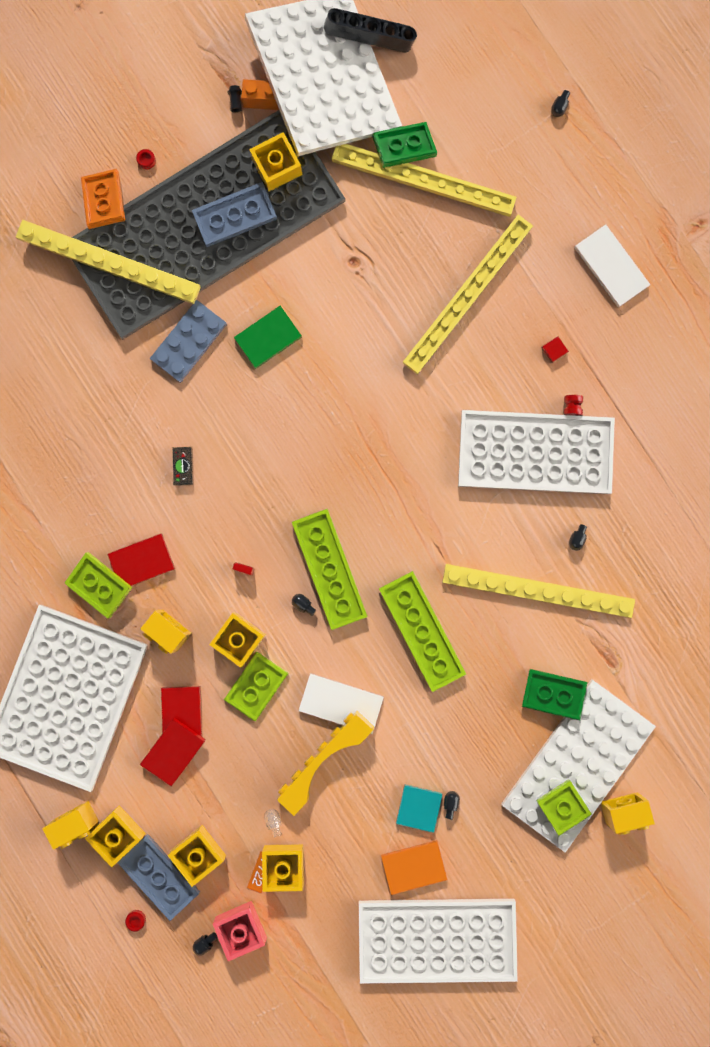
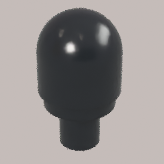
[551,90,570,117]
[569,524,587,551]
[292,594,316,616]
[443,791,460,820]
[193,932,218,956]

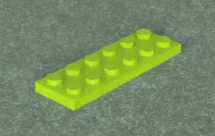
[292,509,368,630]
[379,571,466,692]

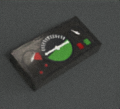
[172,447,194,486]

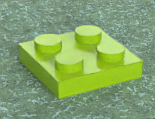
[536,779,592,836]

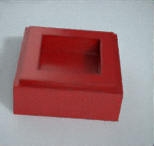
[541,336,569,363]
[232,562,254,575]

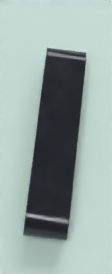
[324,8,417,52]

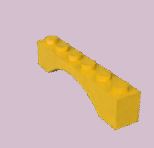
[277,711,374,816]

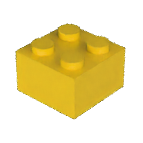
[249,132,302,192]
[140,609,192,654]
[209,612,266,668]
[601,792,655,835]
[42,801,99,850]
[85,805,146,867]
[167,825,226,887]
[262,844,304,892]

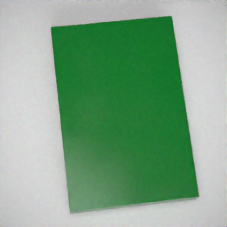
[372,122,437,168]
[234,305,302,369]
[522,669,588,721]

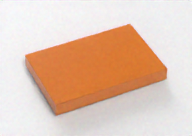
[81,168,125,229]
[381,840,448,895]

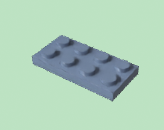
[192,182,277,247]
[150,300,227,383]
[117,834,200,921]

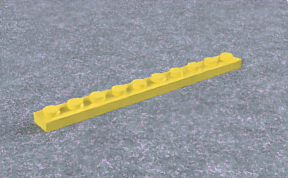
[332,144,517,217]
[403,215,533,375]
[16,220,201,304]
[442,564,635,618]

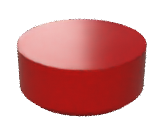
[136,149,156,170]
[125,910,146,932]

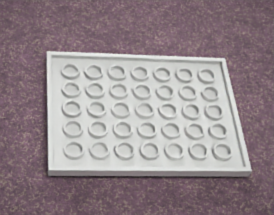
[244,0,402,156]
[0,605,148,792]

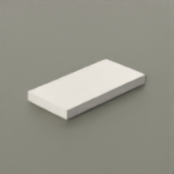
[574,225,650,308]
[299,673,384,734]

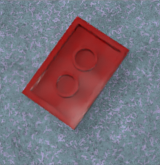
[108,533,175,586]
[161,686,202,736]
[140,718,206,787]

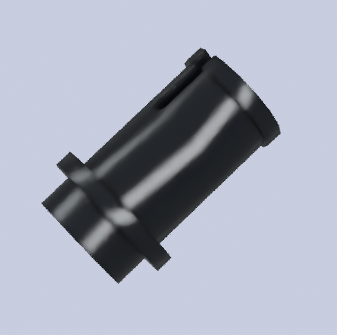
[227,85,242,113]

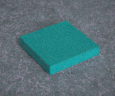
[396,784,443,833]

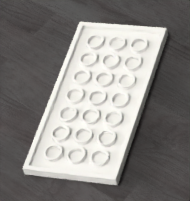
[458,410,615,494]
[501,679,656,852]
[359,899,518,984]

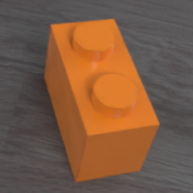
[241,79,279,110]

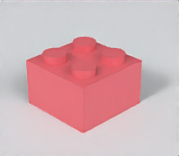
[213,901,267,961]

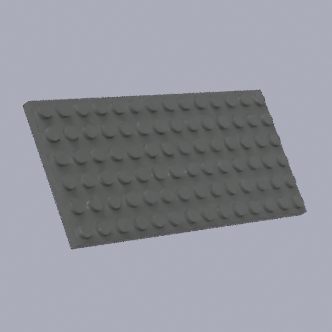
[72,110,346,340]

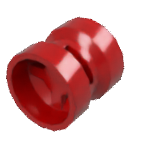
[563,395,583,416]

